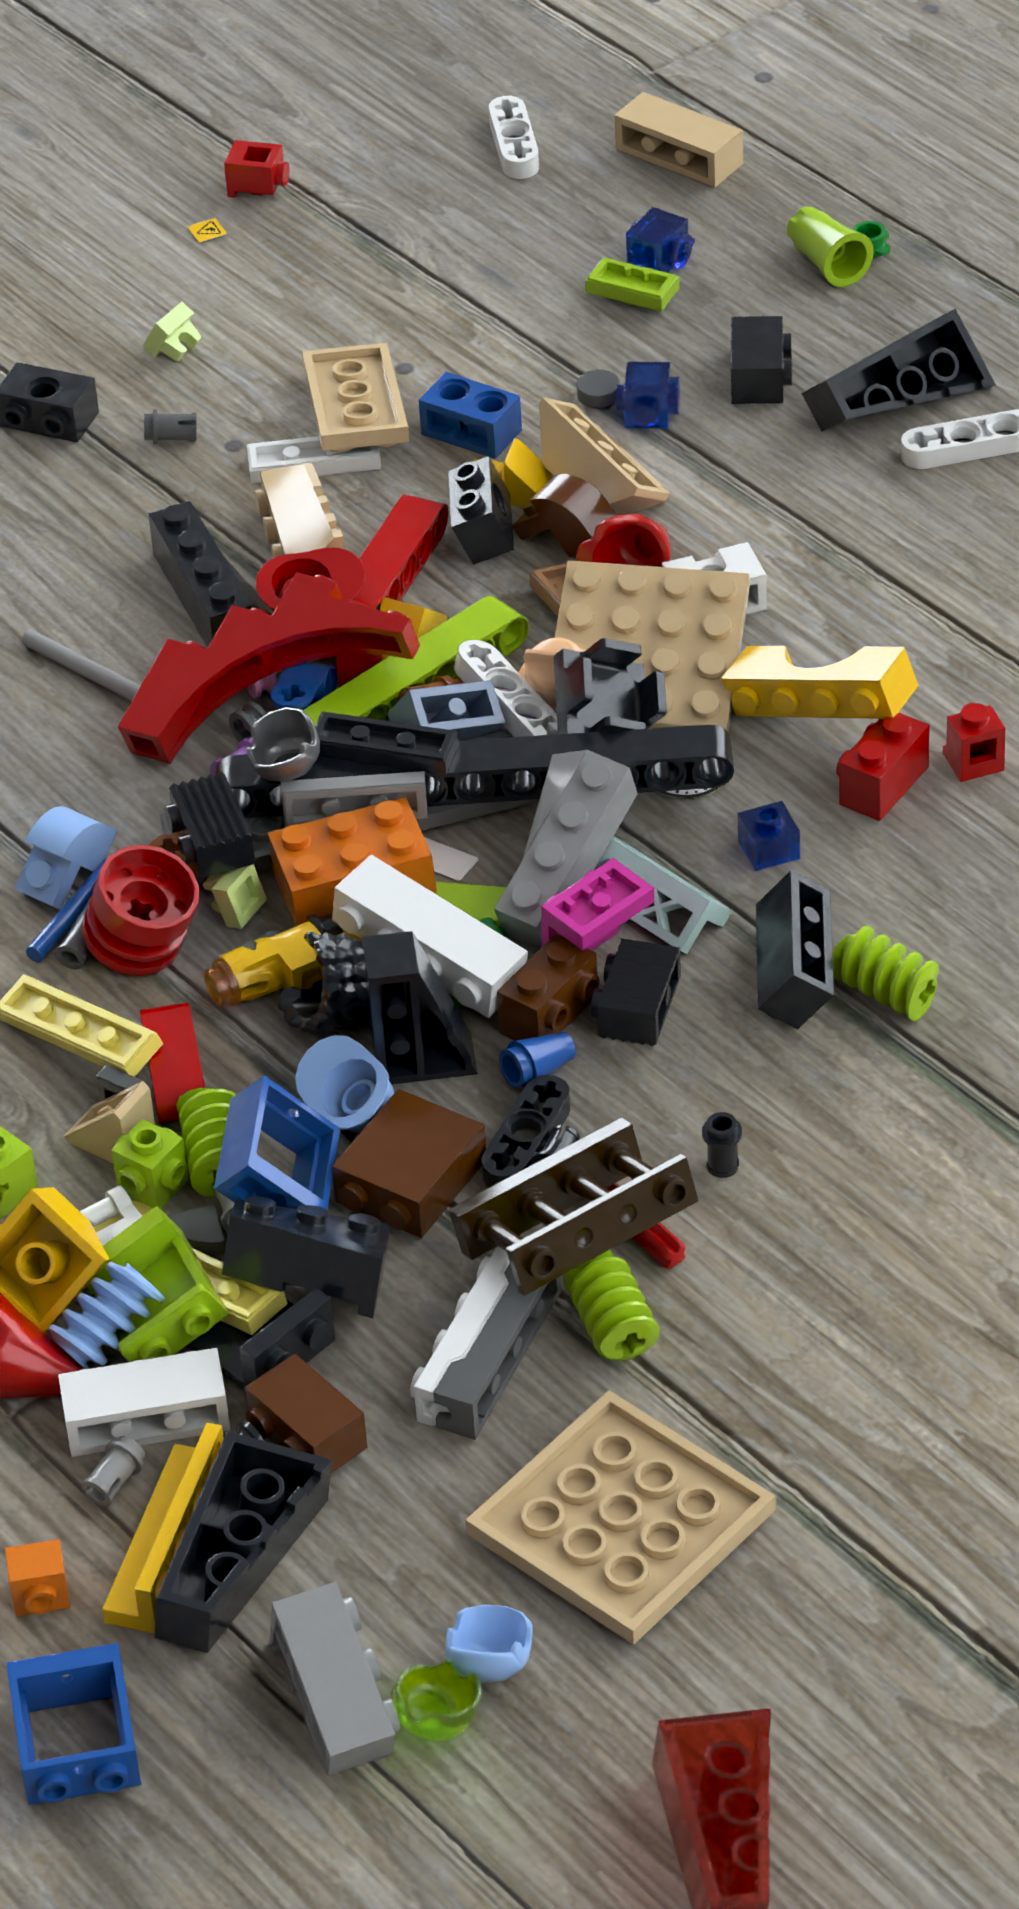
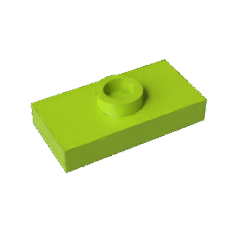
[585,257,680,312]

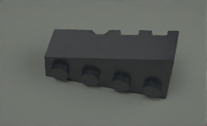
[155,1431,332,1653]

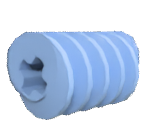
[48,1261,165,1369]

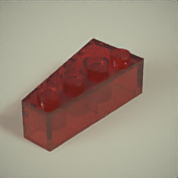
[652,1708,771,1909]

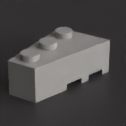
[269,1581,401,1776]

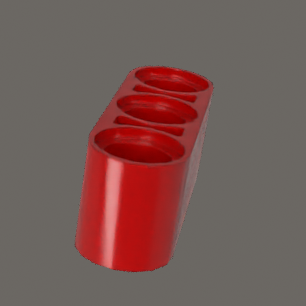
[140,1002,205,1124]

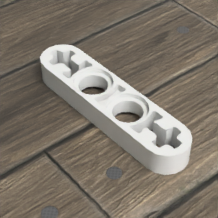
[901,409,1019,469]
[454,640,558,737]

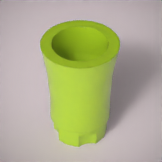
[787,207,874,287]

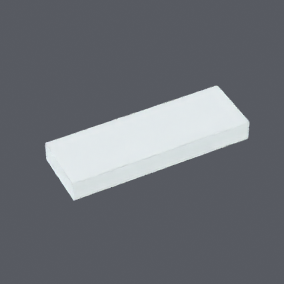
[246,436,381,483]

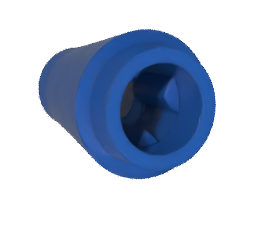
[499,1032,576,1088]

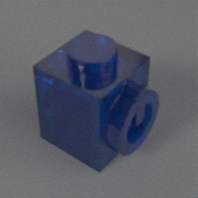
[626,207,695,273]
[616,362,680,429]

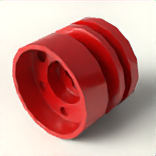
[82,844,199,976]

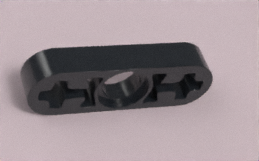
[482,1075,571,1188]

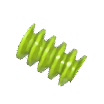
[833,925,939,1021]
[177,1088,236,1198]
[563,1250,660,1361]

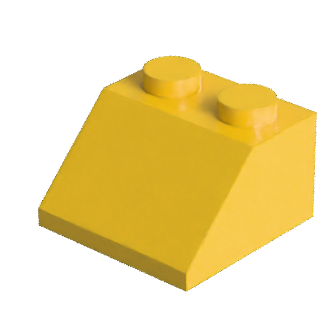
[0,1187,109,1334]

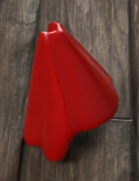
[576,514,671,567]
[0,1292,84,1398]

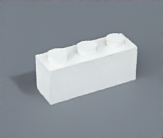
[58,1348,231,1457]

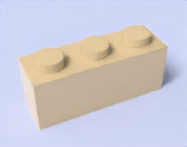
[614,92,743,188]

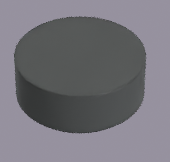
[577,370,620,408]

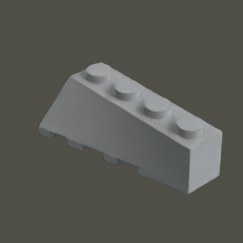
[494,750,637,950]

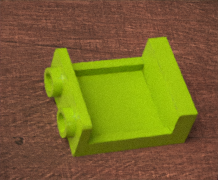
[86,1206,229,1362]

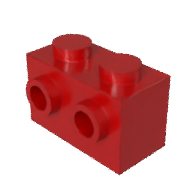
[836,712,930,821]

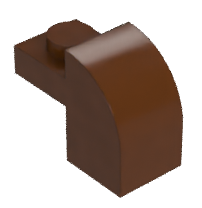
[512,474,618,558]

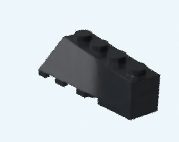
[801,308,996,431]
[148,501,274,648]

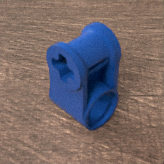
[271,662,337,710]

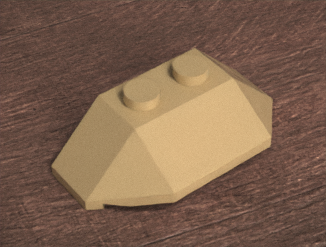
[539,397,670,515]

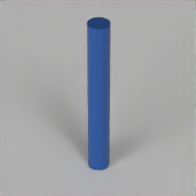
[26,858,107,962]

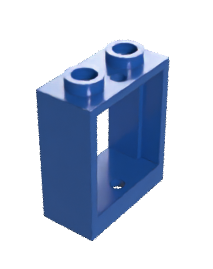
[214,1075,341,1210]
[6,1643,141,1805]

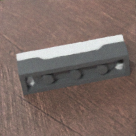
[410,1246,562,1440]

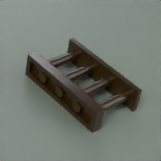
[449,1118,699,1296]

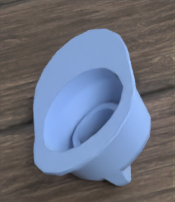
[295,1035,394,1133]

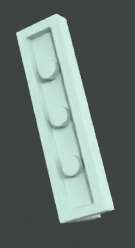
[594,836,733,954]

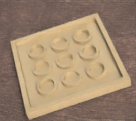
[555,561,750,732]
[465,1390,776,1645]

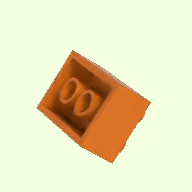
[267,797,437,927]

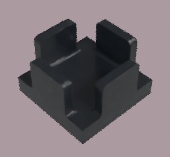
[553,638,667,734]

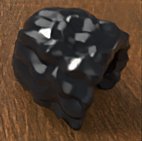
[278,931,370,1036]

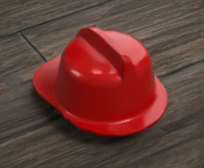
[256,547,366,611]

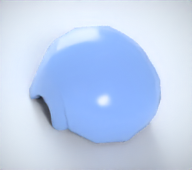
[445,1605,533,1683]

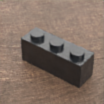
[756,870,834,1029]

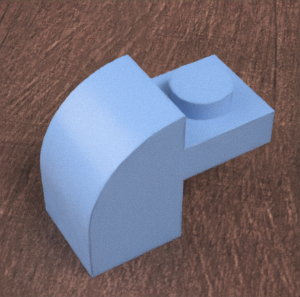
[14,806,118,910]

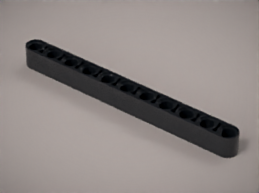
[215,725,734,818]

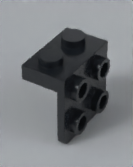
[190,1287,335,1390]

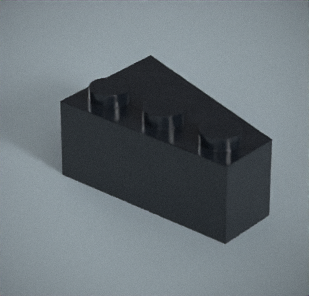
[362,931,478,1085]
[222,1196,391,1319]

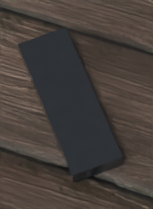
[315,712,459,775]

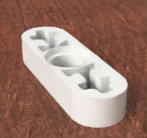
[489,96,539,179]

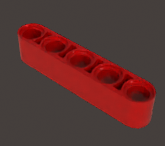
[353,494,449,610]

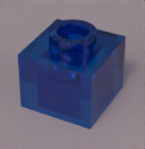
[737,801,800,871]

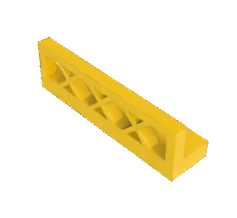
[102,1422,224,1633]

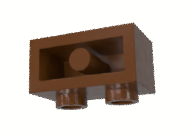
[497,934,599,1041]
[245,1354,368,1473]

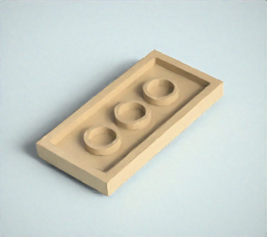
[302,343,409,452]

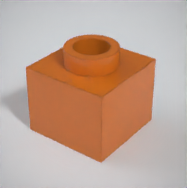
[5,1539,70,1617]

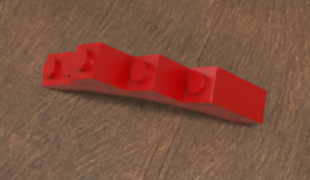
[118,572,420,764]

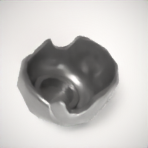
[247,707,320,782]

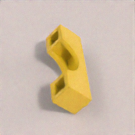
[721,646,919,719]

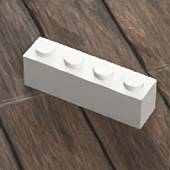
[332,855,528,1018]

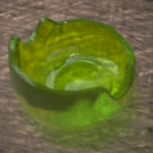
[390,1661,483,1743]

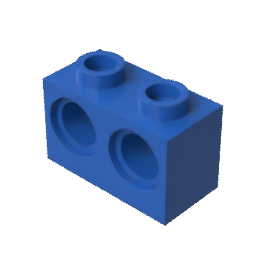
[418,371,522,459]

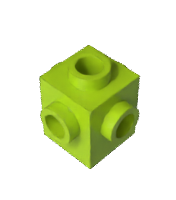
[111,1119,189,1209]

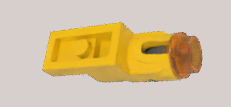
[203,921,362,1006]

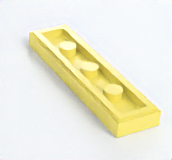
[0,974,163,1077]

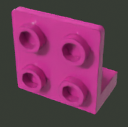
[541,858,654,951]

